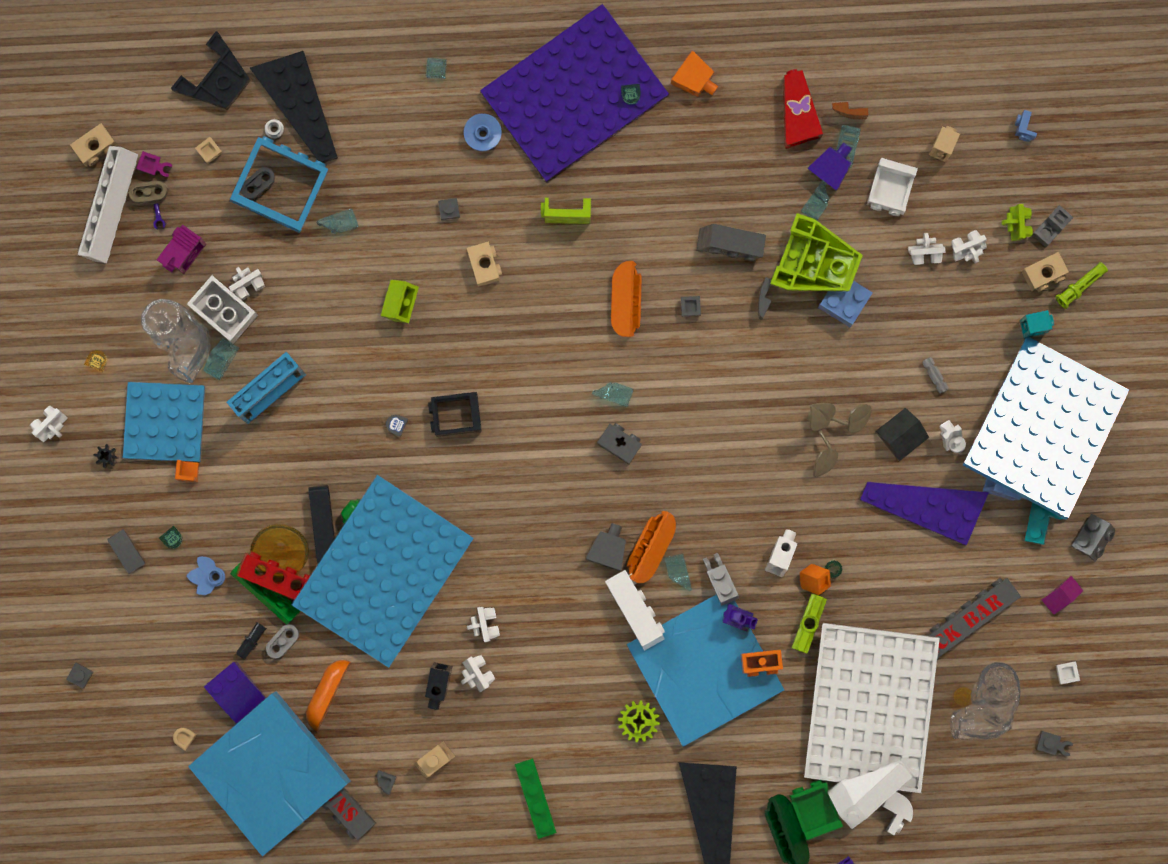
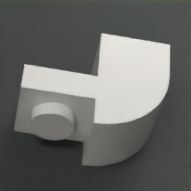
[881,792,913,835]

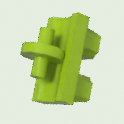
[1001,204,1033,241]

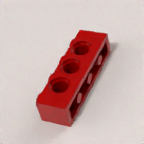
[236,551,310,600]

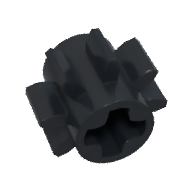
[93,444,119,469]

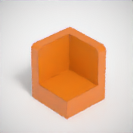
[175,460,199,482]
[800,564,831,595]

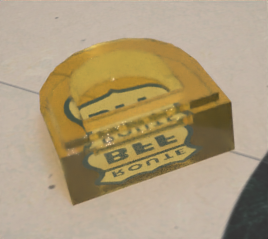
[84,350,107,372]

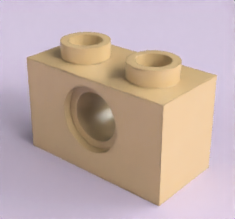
[70,123,117,167]
[929,126,960,162]
[467,241,502,287]
[1021,252,1069,292]

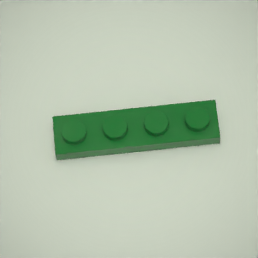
[230,563,300,625]
[515,758,557,839]

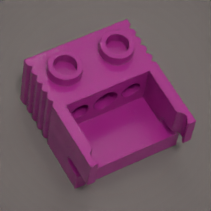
[157,224,206,274]

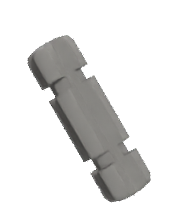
[922,357,948,393]

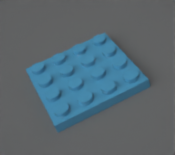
[123,382,205,462]

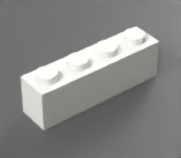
[605,570,665,651]

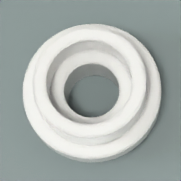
[265,119,284,139]

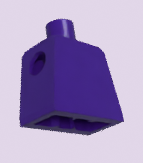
[808,142,852,190]

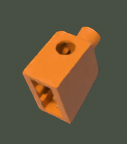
[671,51,719,97]

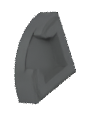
[377,770,397,795]

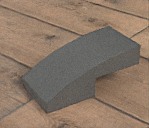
[1032,205,1073,248]
[758,277,772,320]
[107,529,145,574]

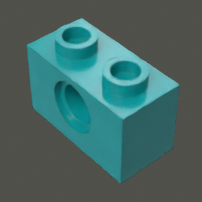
[1019,310,1054,339]

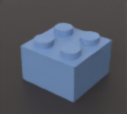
[818,281,873,328]

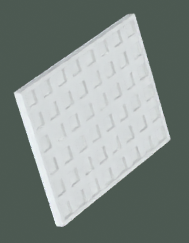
[804,623,940,793]

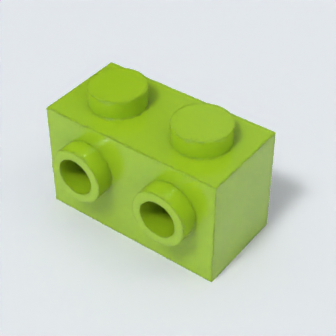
[381,280,419,323]

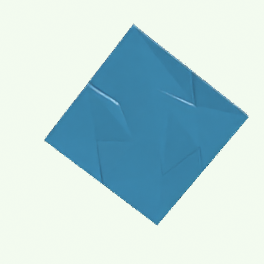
[626,595,784,746]
[188,691,351,857]

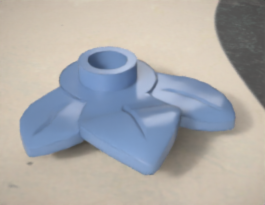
[187,556,225,595]

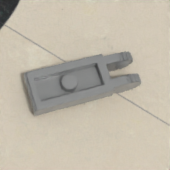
[703,553,739,606]

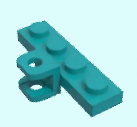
[1025,502,1065,545]

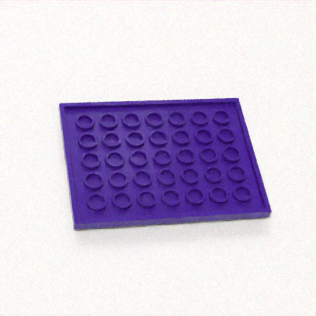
[480,4,669,182]

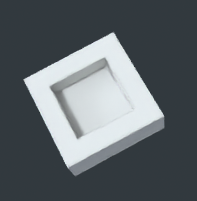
[1056,661,1080,684]

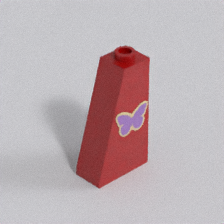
[783,69,823,149]

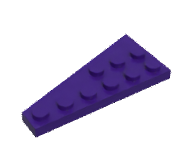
[860,482,989,546]

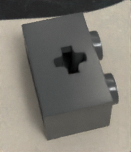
[597,423,642,465]

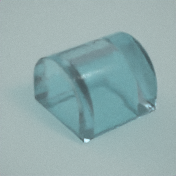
[426,58,447,79]

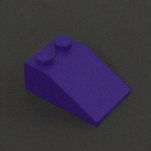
[204,661,266,724]

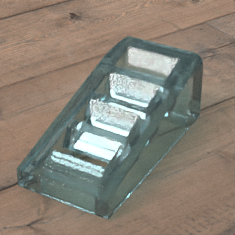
[836,125,861,168]

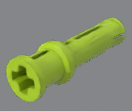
[1055,262,1108,309]

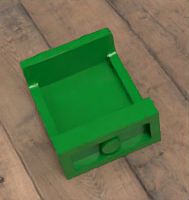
[789,780,843,840]

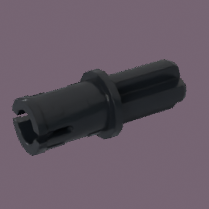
[236,622,267,659]

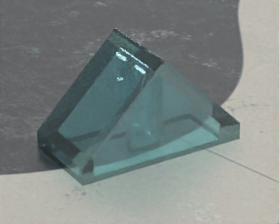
[203,338,240,381]

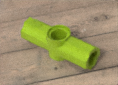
[791,593,827,654]

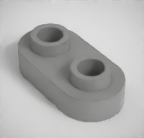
[266,625,299,658]

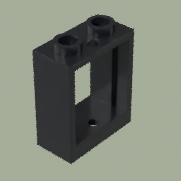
[428,392,482,437]

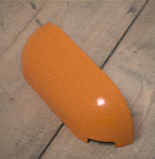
[611,261,642,337]
[627,511,676,583]
[306,660,351,732]

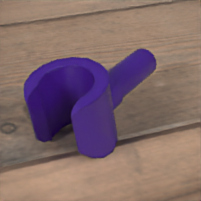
[154,203,166,229]

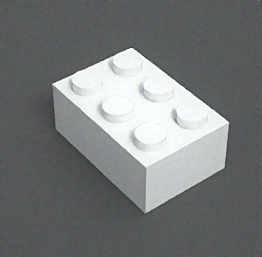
[187,276,258,344]

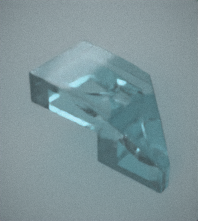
[801,180,829,220]
[317,209,359,234]
[592,382,634,407]
[664,553,692,591]

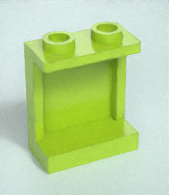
[541,198,591,224]

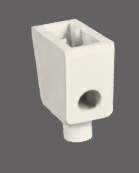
[765,529,797,577]

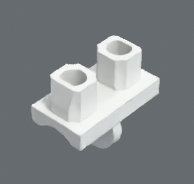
[951,230,987,263]
[908,233,945,265]
[229,267,265,301]
[30,406,68,443]
[940,420,966,453]
[467,607,500,642]
[460,655,495,692]

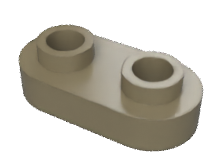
[129,181,168,204]

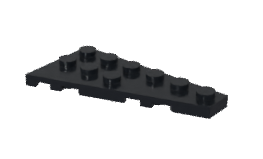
[250,51,338,163]
[678,762,737,864]

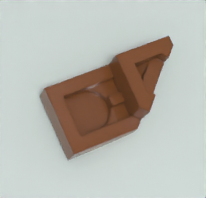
[832,102,869,120]

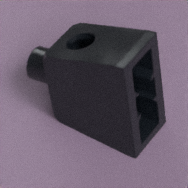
[425,662,453,710]

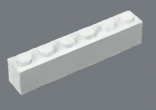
[78,146,138,263]

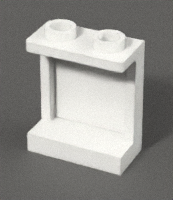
[867,158,918,216]

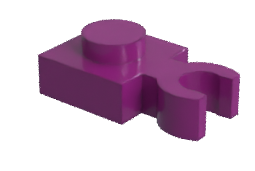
[136,151,172,177]

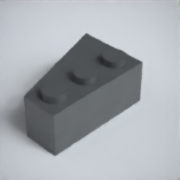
[696,224,766,261]

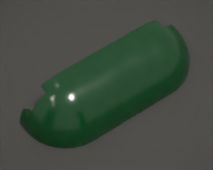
[765,794,810,864]

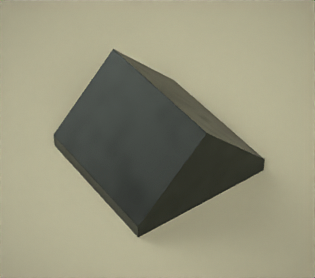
[875,408,929,461]

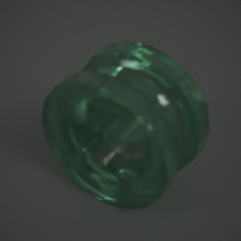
[825,560,843,578]

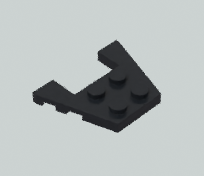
[171,31,251,110]

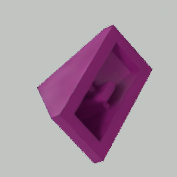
[1041,576,1083,615]

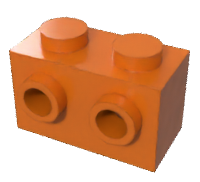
[740,650,783,677]

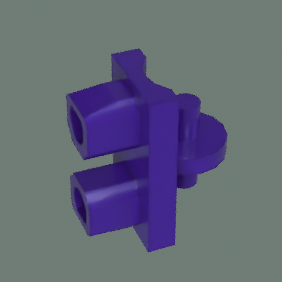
[723,604,758,632]

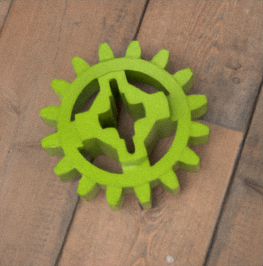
[618,700,660,743]

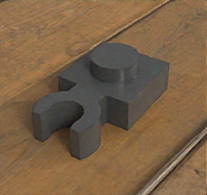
[1036,731,1073,756]

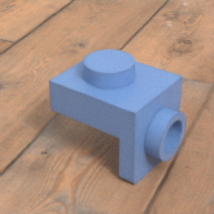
[1015,110,1037,142]

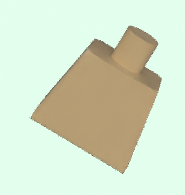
[414,741,455,779]

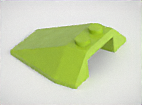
[770,213,863,291]

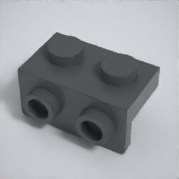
[1071,513,1115,562]

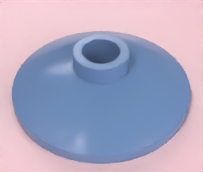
[464,114,502,151]

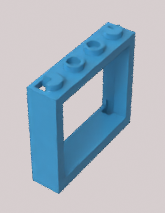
[230,136,328,233]
[226,352,306,424]

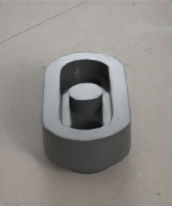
[241,167,275,200]

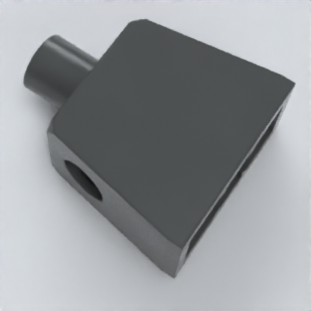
[586,523,626,571]

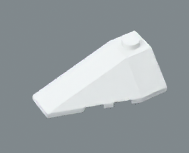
[828,761,913,829]

